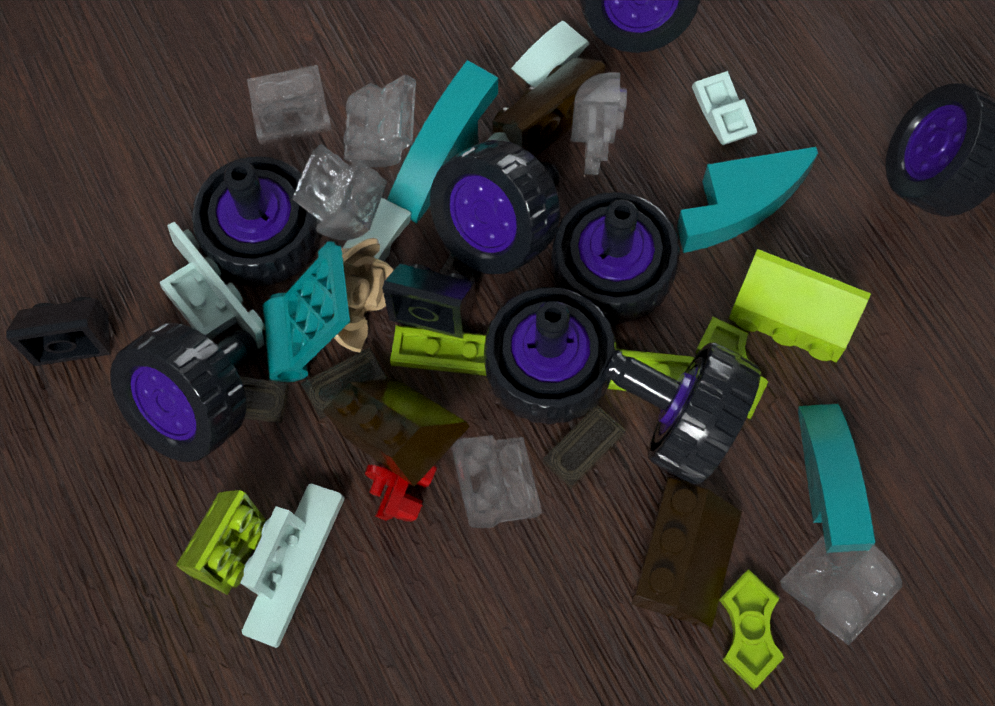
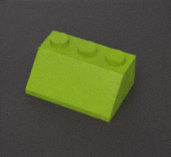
[728,249,871,363]

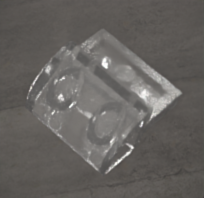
[247,65,332,145]
[571,72,627,175]
[343,74,416,167]
[292,144,387,240]
[451,435,542,528]
[780,535,902,645]

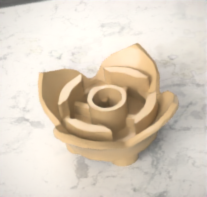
[315,238,394,353]

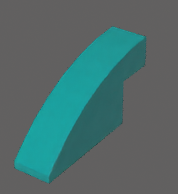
[387,60,498,223]
[677,147,818,253]
[798,404,875,553]

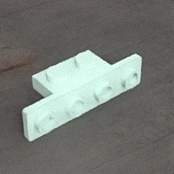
[160,222,265,349]
[240,484,345,648]

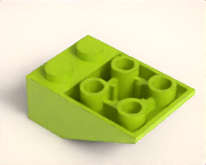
[176,490,266,595]

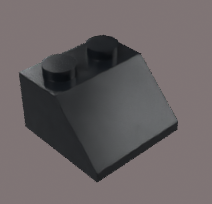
[382,264,476,339]
[6,297,111,366]

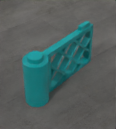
[263,241,350,382]

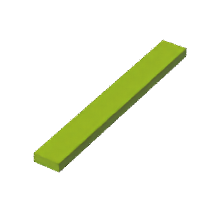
[390,325,694,391]

